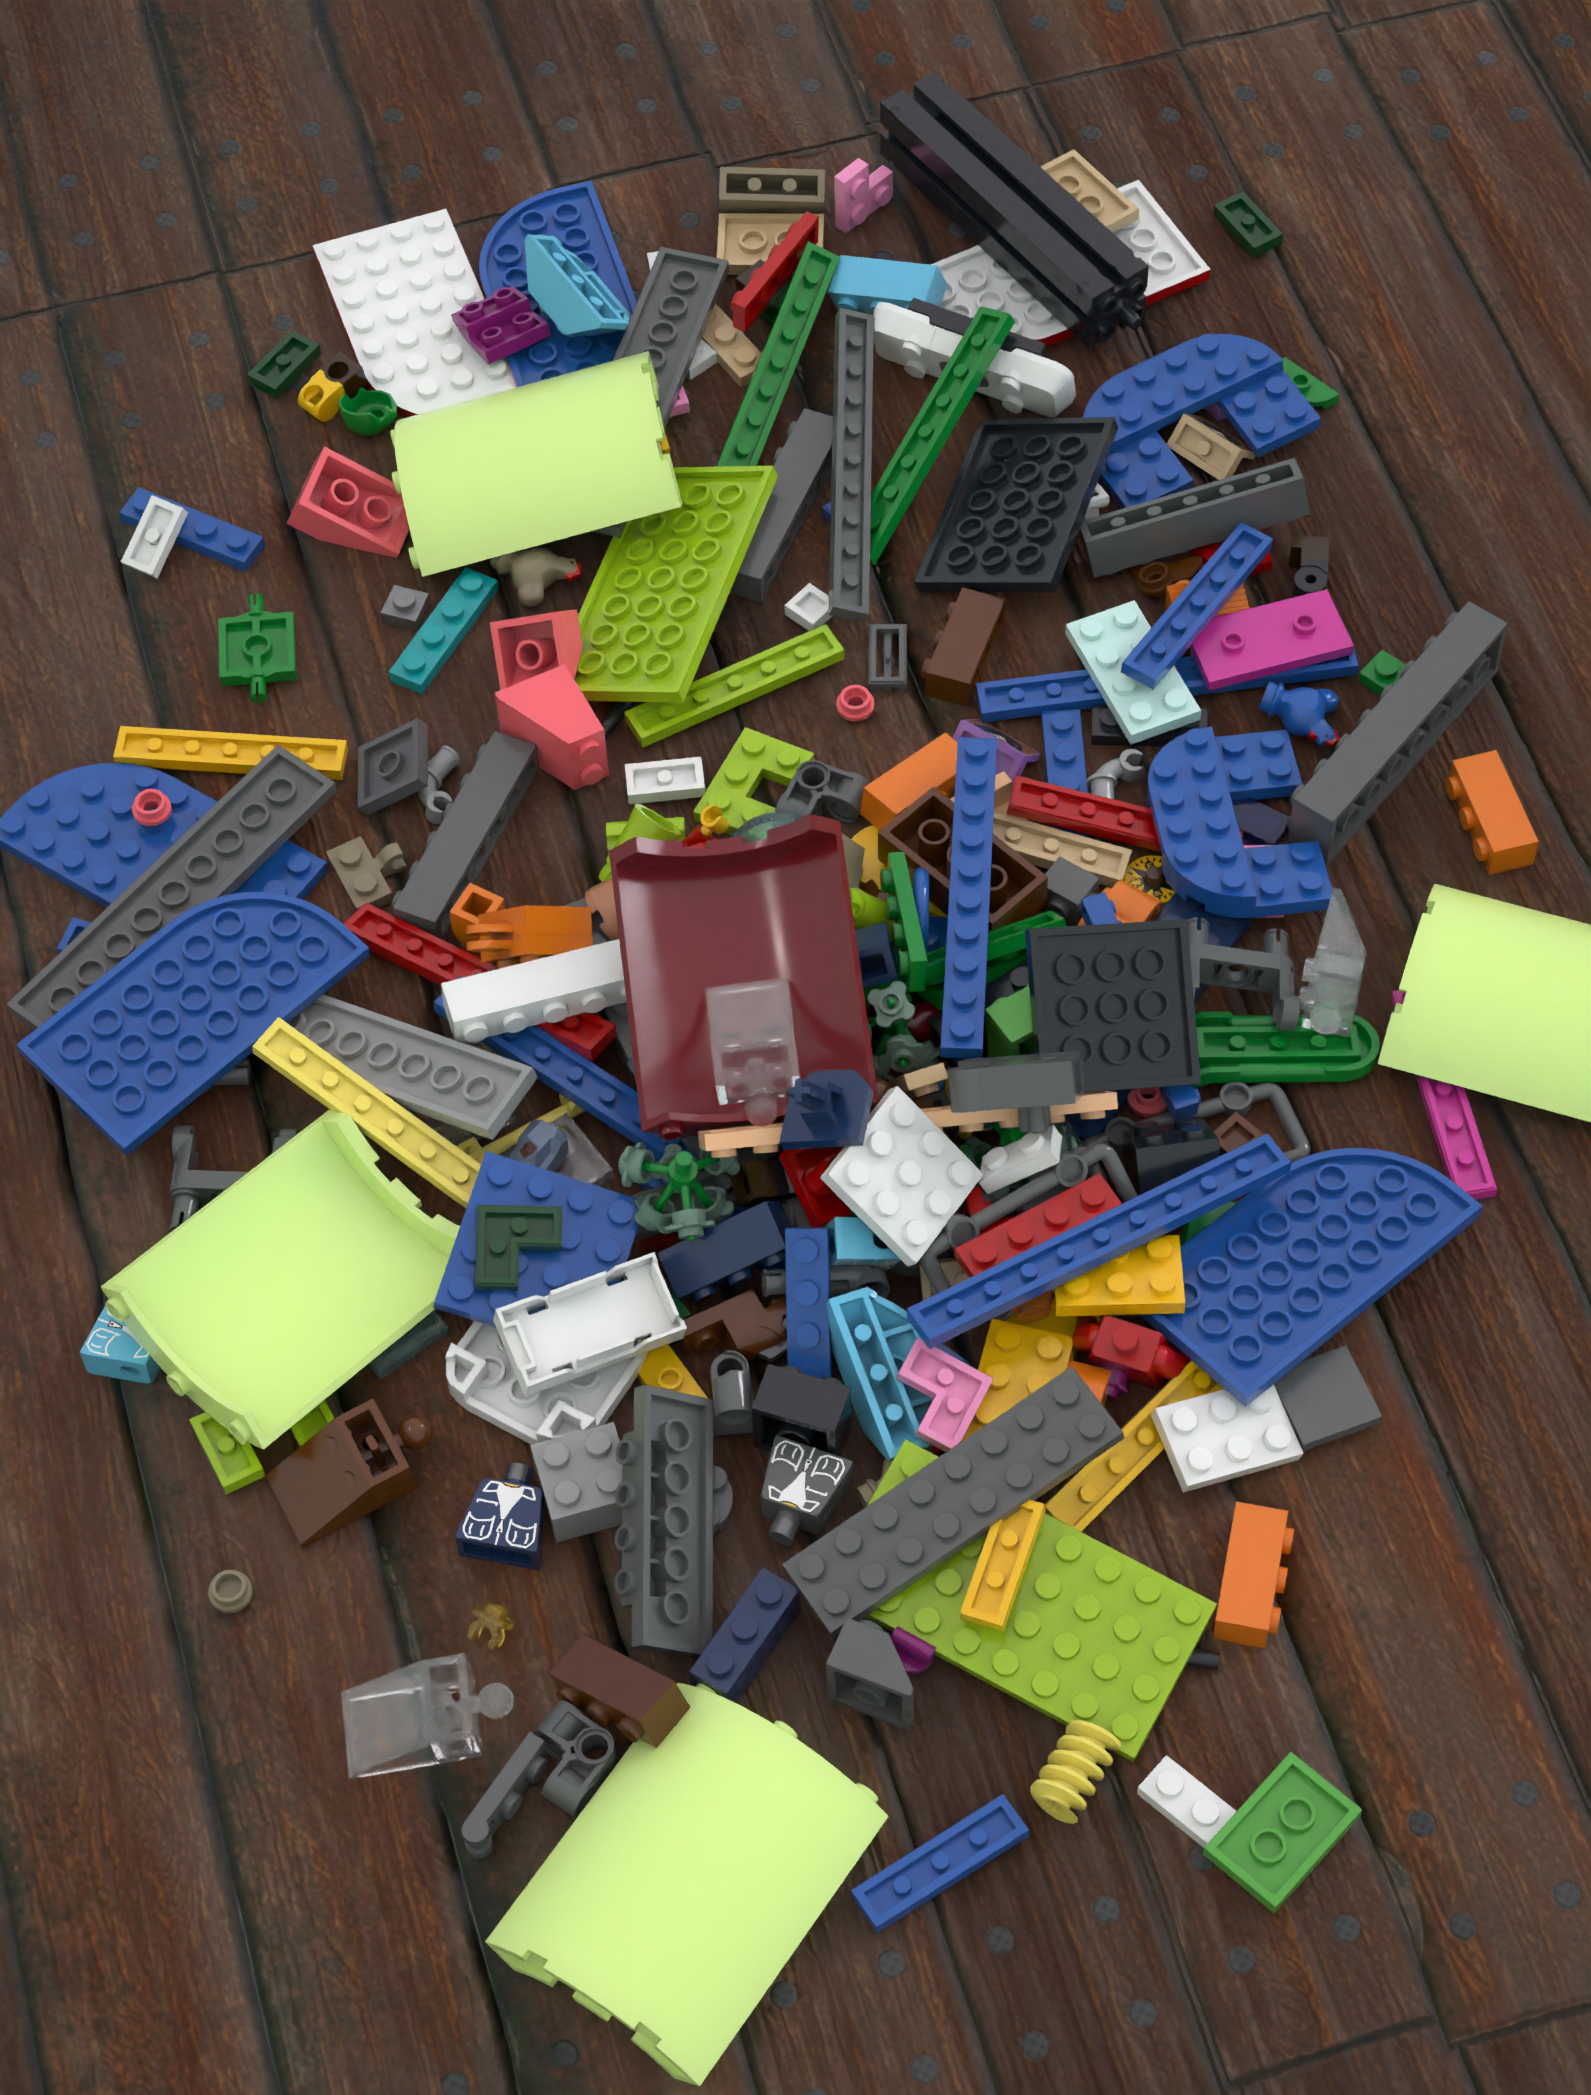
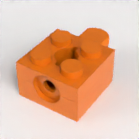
[465,905,593,969]

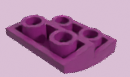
[451,286,551,364]

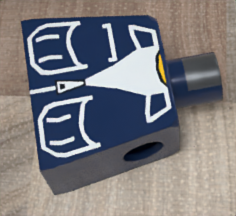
[455,1463,545,1571]

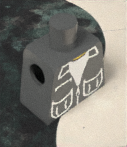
[761,1435,854,1546]

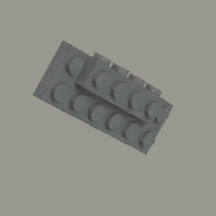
[614,1385,713,1659]

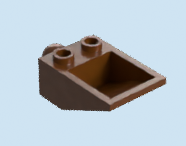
[265,1399,433,1548]

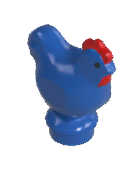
[1258,681,1340,747]

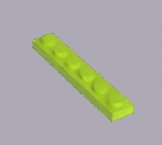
[624,624,844,748]

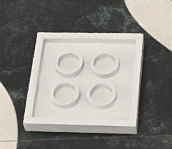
[820,1086,984,1266]

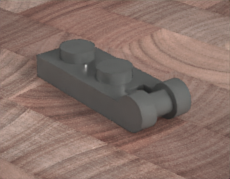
[462,1732,549,1859]

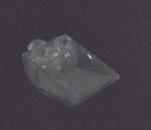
[1299,888,1367,1037]
[706,977,800,1127]
[341,1653,514,1779]

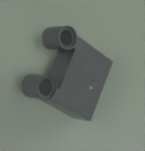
[947,1050,1085,1134]

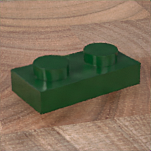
[1213,191,1283,258]
[247,330,321,399]

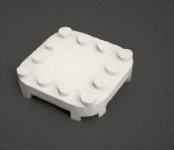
[445,1321,648,1444]

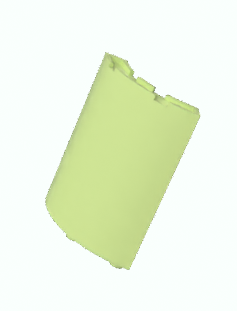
[390,351,683,577]
[1378,884,1591,1122]
[101,1110,460,1450]
[485,1683,889,2086]

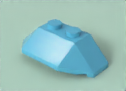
[525,234,630,337]
[827,1287,933,1461]

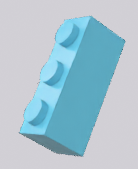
[827,255,948,315]

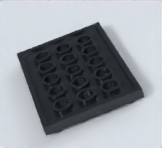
[914,417,1118,593]

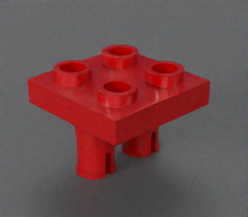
[778,1147,851,1227]

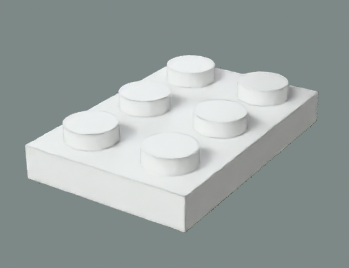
[1151,1385,1304,1493]

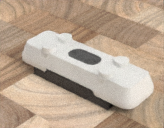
[873,298,1076,418]

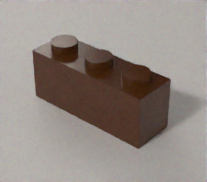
[921,587,1005,707]
[549,1634,690,1748]

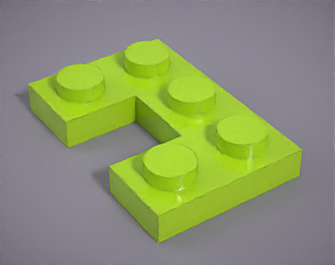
[693,727,814,842]
[189,1400,334,1495]

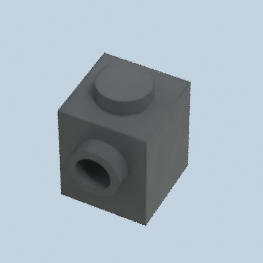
[1042,856,1100,926]

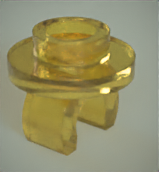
[467,1601,515,1650]

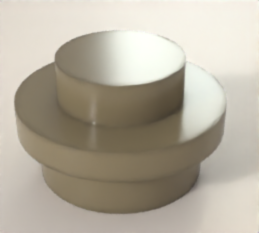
[208,1570,253,1613]

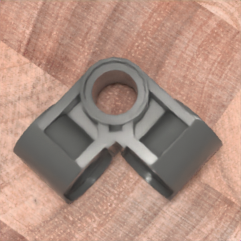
[773,760,870,827]
[711,1350,754,1437]
[533,1700,619,1819]

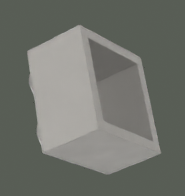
[530,1422,622,1543]

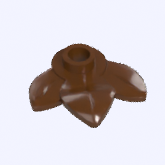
[1129,553,1203,596]

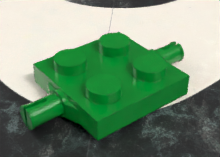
[218,593,297,703]

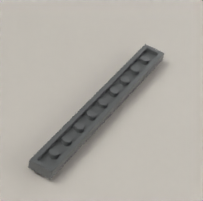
[828,308,874,622]

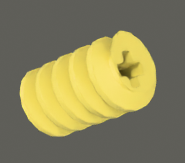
[1030,1720,1122,1824]

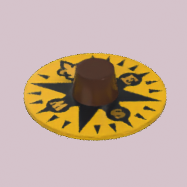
[1124,855,1175,904]

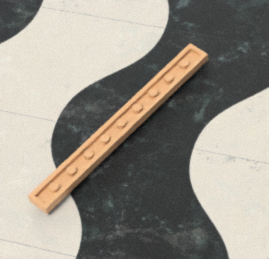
[698,1091,1118,1158]

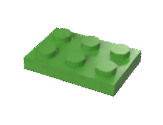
[1203,1752,1362,1913]

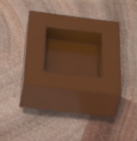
[1214,1112,1265,1156]

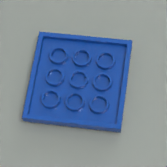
[433,1151,639,1328]

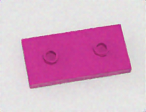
[1189,589,1354,690]

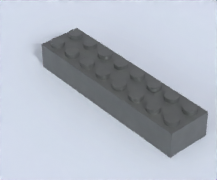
[1287,601,1508,867]

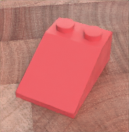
[286,446,409,558]

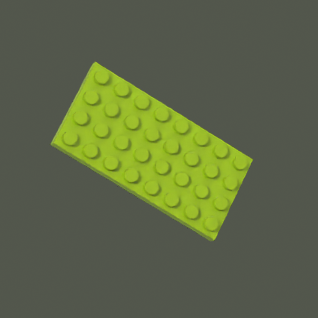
[574,466,778,702]
[866,1439,1217,1762]

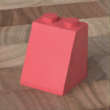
[495,664,609,790]

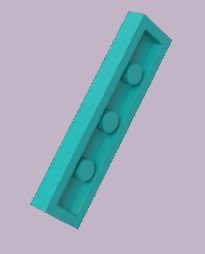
[389,567,499,695]

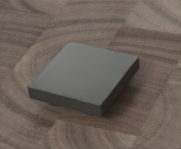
[1274,1345,1383,1451]

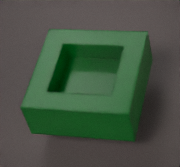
[1358,650,1406,696]

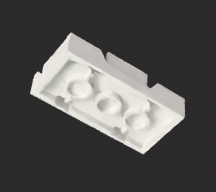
[493,1252,687,1397]

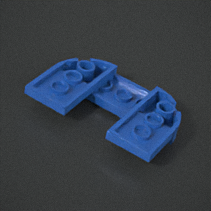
[1083,334,1321,509]
[1147,727,1335,918]

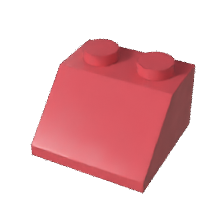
[490,609,583,690]

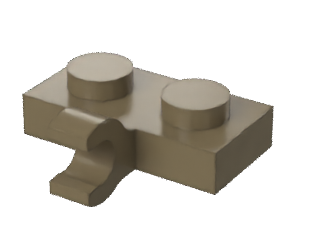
[326,836,407,911]

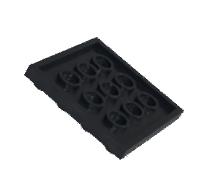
[1025,919,1201,1092]

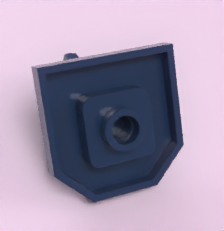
[779,1069,874,1150]

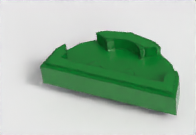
[1282,357,1339,409]

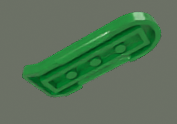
[1192,1010,1380,1088]

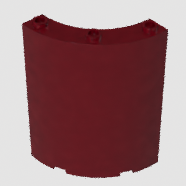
[609,814,879,1140]

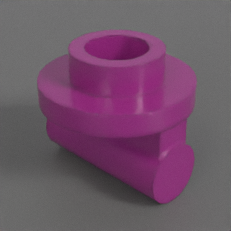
[891,1626,937,1674]

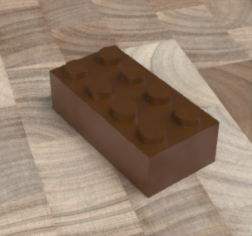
[878,786,1048,931]

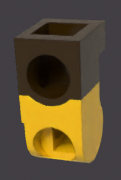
[298,351,369,422]

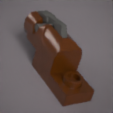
[678,1289,787,1362]

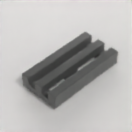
[869,624,907,692]

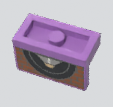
[953,719,1041,786]

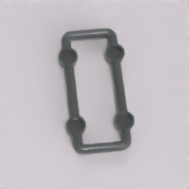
[1079,1082,1311,1204]
[920,1143,1138,1321]

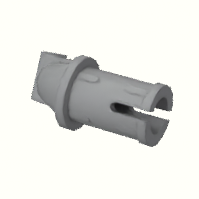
[418,745,460,824]
[1087,749,1143,799]

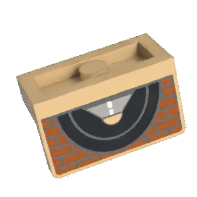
[1167,413,1255,480]

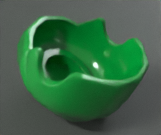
[338,388,397,437]

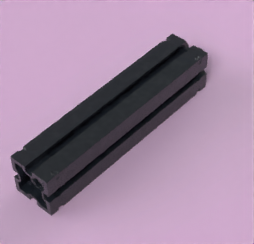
[880,72,1149,349]

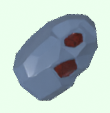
[510,1120,569,1173]

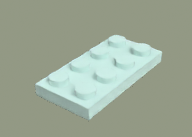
[1065,600,1201,745]

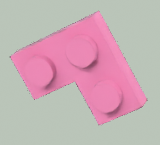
[834,158,893,234]
[896,1337,993,1452]

